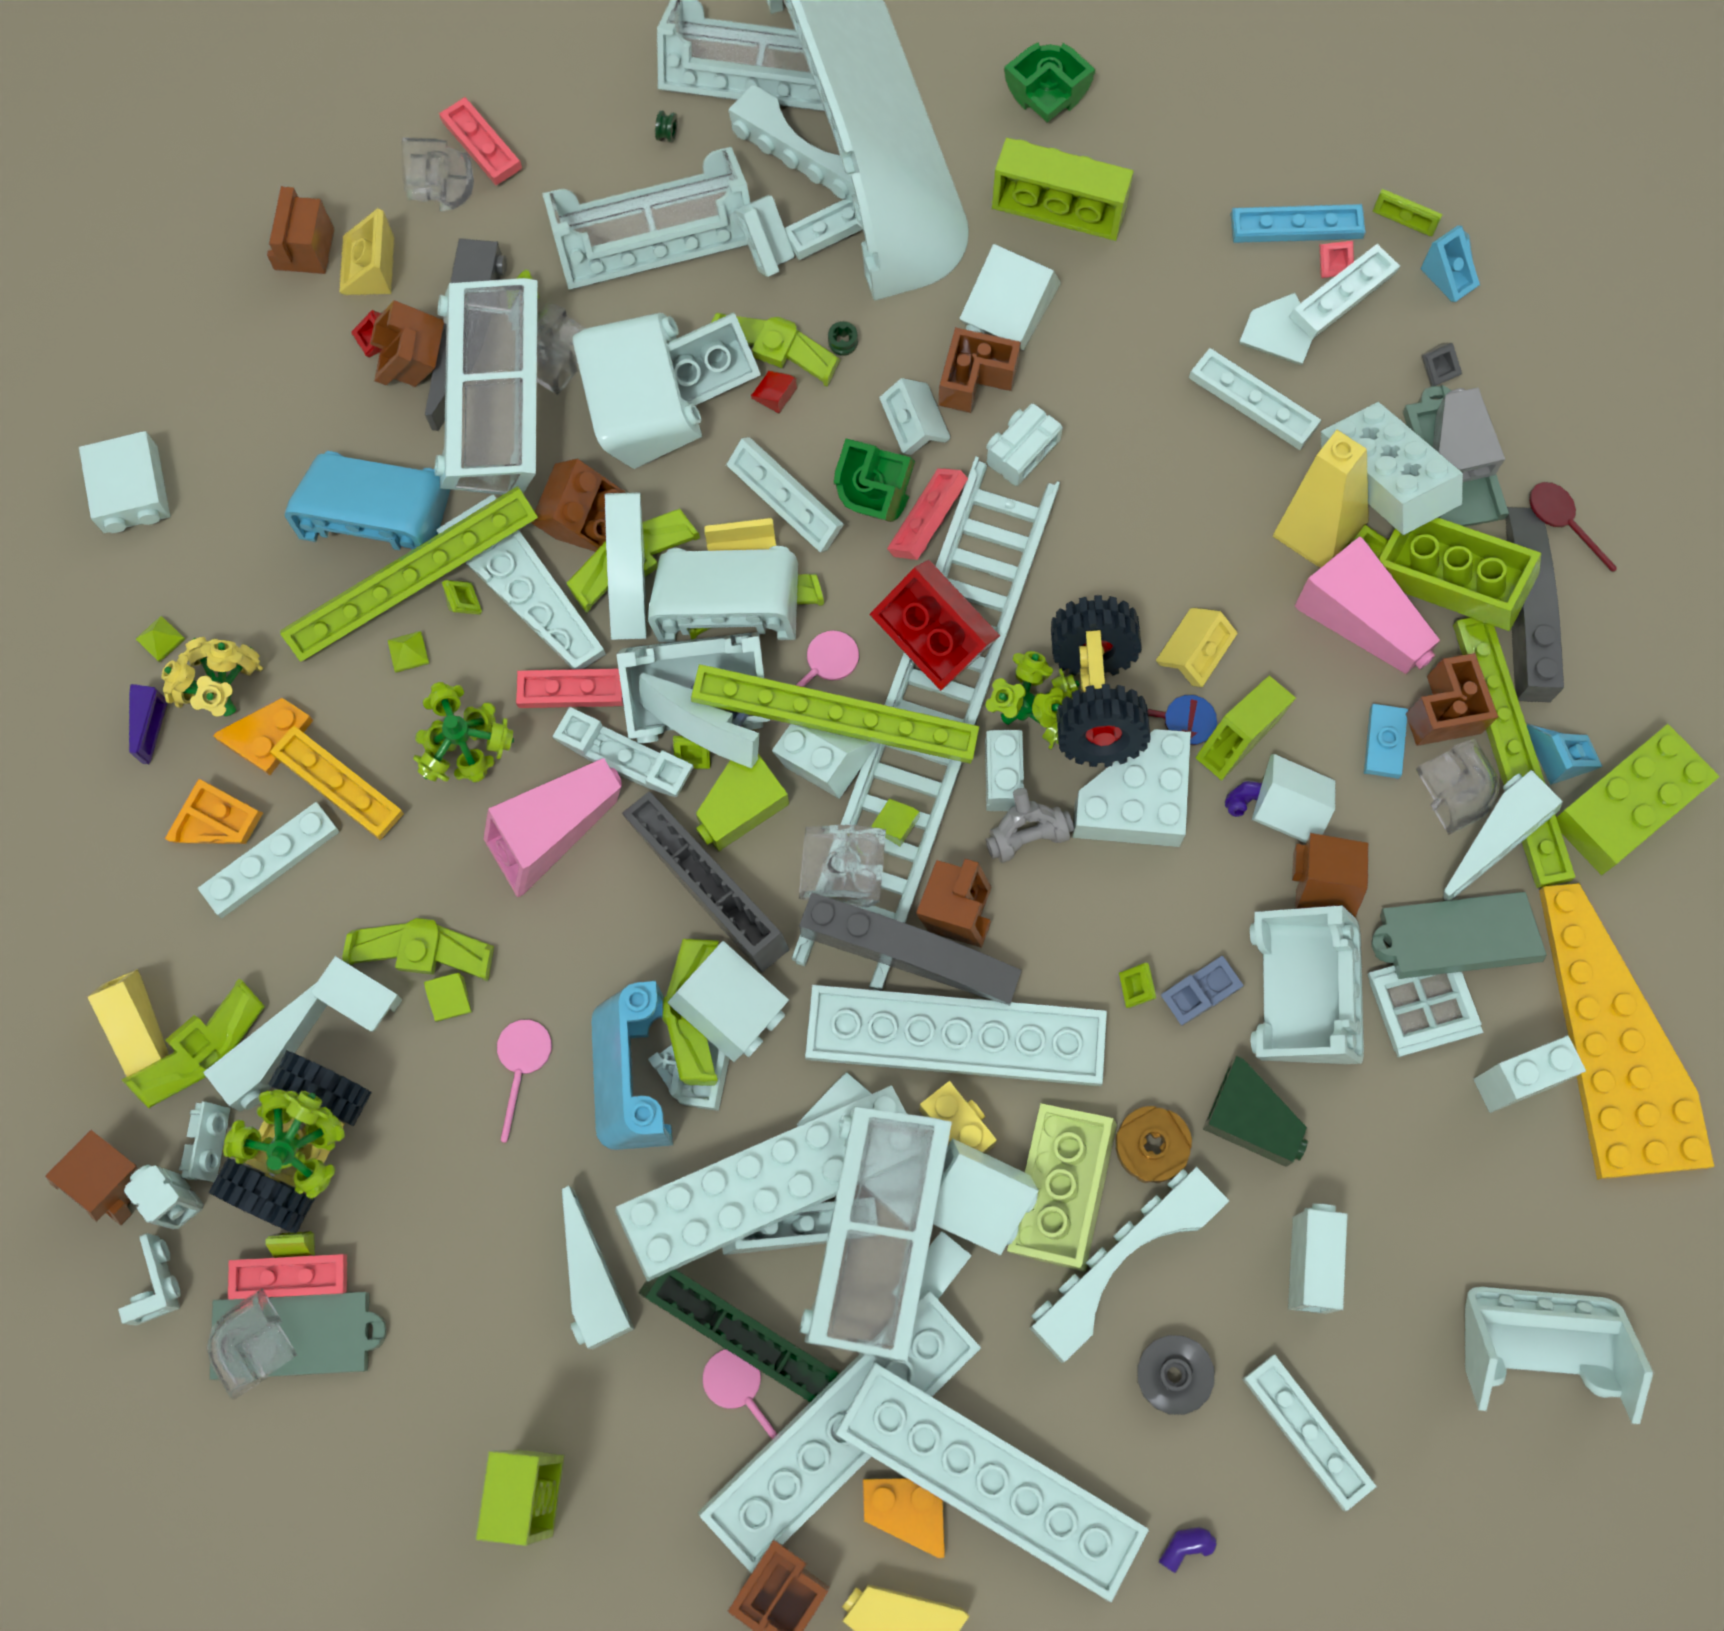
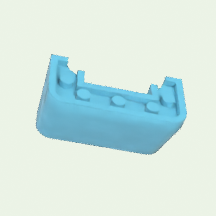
[284,451,451,550]
[591,981,673,1150]

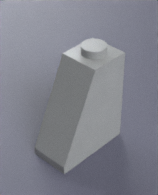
[1433,388,1505,482]

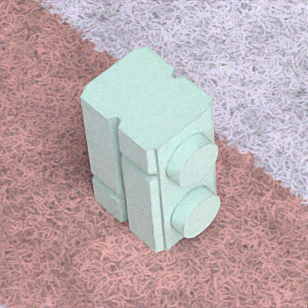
[986,403,1063,486]
[985,730,1024,811]
[124,1165,204,1229]

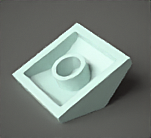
[1252,754,1335,843]

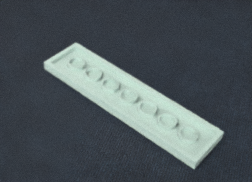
[805,985,1107,1086]
[615,1085,922,1282]
[698,1289,981,1573]
[835,1362,1149,1602]

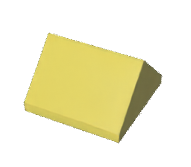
[339,208,394,295]

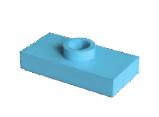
[1364,704,1408,779]

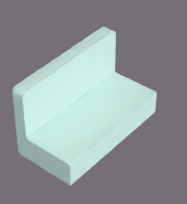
[735,195,794,277]
[879,378,951,455]
[311,956,402,1032]

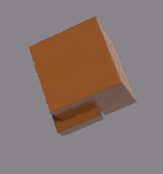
[267,186,334,274]
[370,300,444,387]
[1292,833,1368,917]
[916,859,992,948]
[45,1130,138,1226]
[727,1539,830,1631]

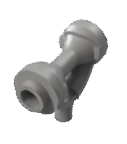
[986,788,1074,863]

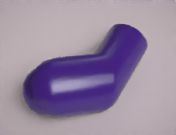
[1225,781,1262,817]
[1158,1527,1217,1573]

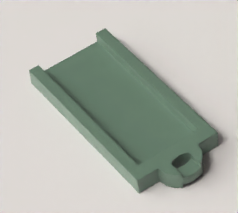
[1403,385,1509,527]
[1371,892,1547,979]
[210,1292,387,1380]

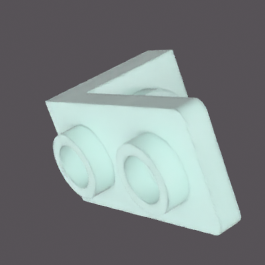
[118,1233,181,1326]

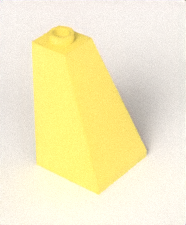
[1273,429,1369,568]

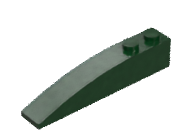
[638,1269,839,1402]

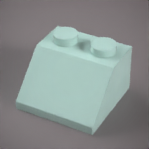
[772,724,878,799]

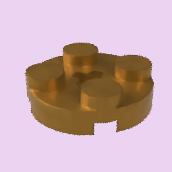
[1115,1106,1192,1183]

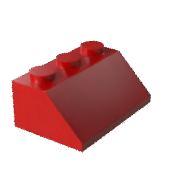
[869,560,1000,691]

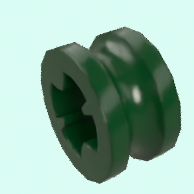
[655,110,678,143]
[828,321,858,356]

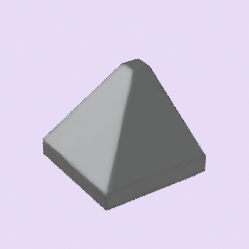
[1421,342,1462,387]

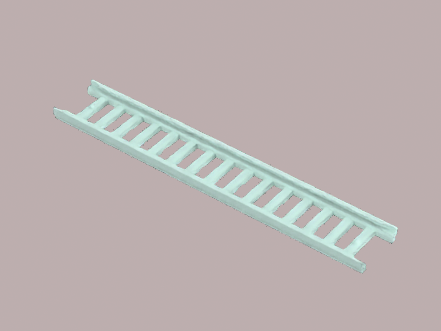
[792,457,1060,991]

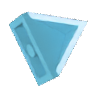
[1421,225,1480,302]
[1526,723,1603,785]

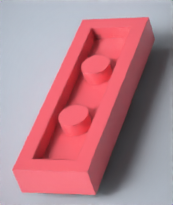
[439,97,522,186]
[887,468,968,560]
[516,669,623,708]
[228,1254,347,1300]

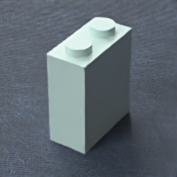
[79,431,170,533]
[667,941,789,1062]
[1473,1036,1586,1113]
[915,1138,1038,1255]
[1288,1204,1347,1314]

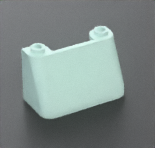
[573,312,702,469]
[648,546,798,642]
[617,632,770,743]
[1250,906,1364,1064]

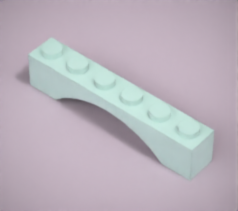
[728,84,855,203]
[1029,1167,1229,1363]

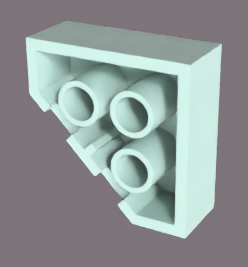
[1072,729,1191,847]

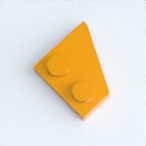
[213,698,313,775]
[165,779,263,844]
[863,1478,945,1558]

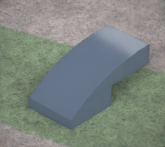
[1161,955,1244,1026]

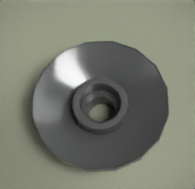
[1137,1335,1215,1415]

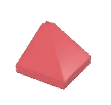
[1319,241,1354,278]

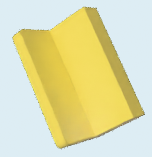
[704,518,776,551]
[1156,608,1238,687]

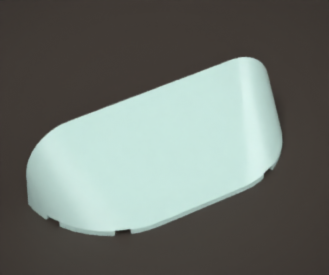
[766,0,968,301]

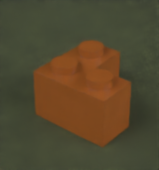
[938,327,1021,413]
[1406,653,1498,746]

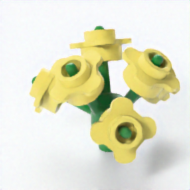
[161,637,263,717]

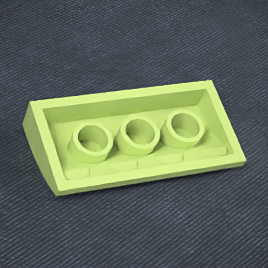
[1007,1103,1117,1272]

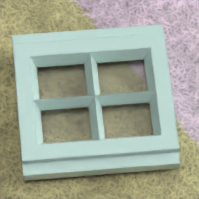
[1368,966,1483,1058]

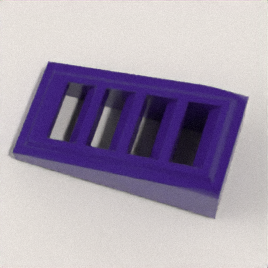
[129,684,167,765]

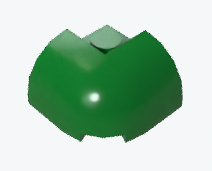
[1004,42,1095,123]
[833,438,915,522]

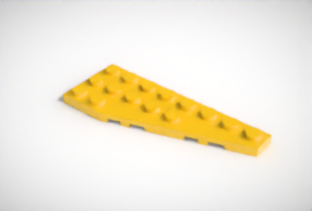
[1539,883,1714,1180]

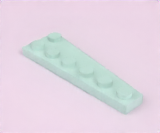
[436,495,606,669]

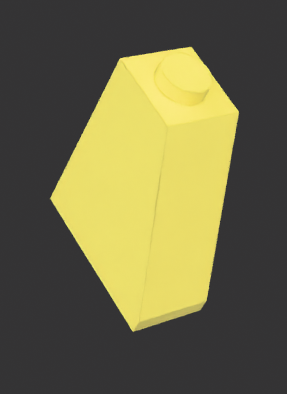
[88,969,169,1077]
[842,1584,969,1631]

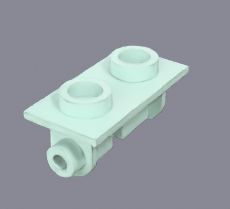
[179,1101,230,1182]

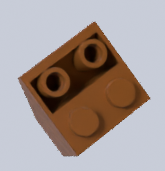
[530,458,626,552]

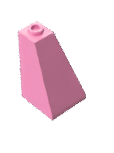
[1295,537,1440,674]
[483,758,622,897]

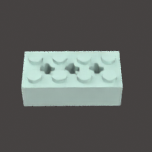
[1321,402,1463,535]

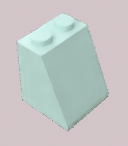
[959,244,1061,350]

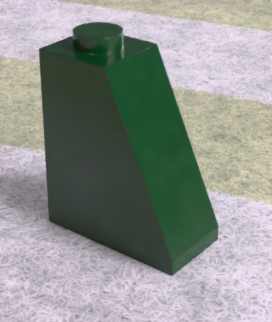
[1203,1056,1308,1167]

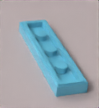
[1231,204,1365,243]

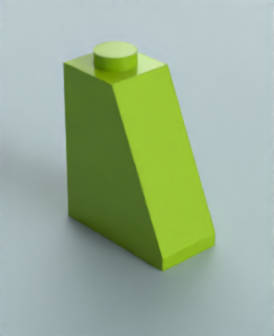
[1195,675,1296,781]
[695,754,789,852]

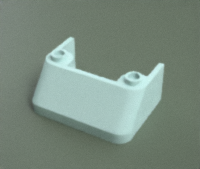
[1465,1287,1653,1424]

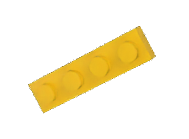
[270,726,404,840]

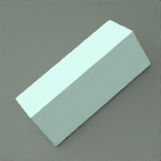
[667,313,761,405]

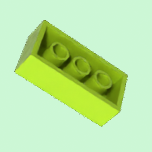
[992,137,1134,241]
[1379,517,1541,631]
[1556,724,1720,876]
[476,1450,564,1546]

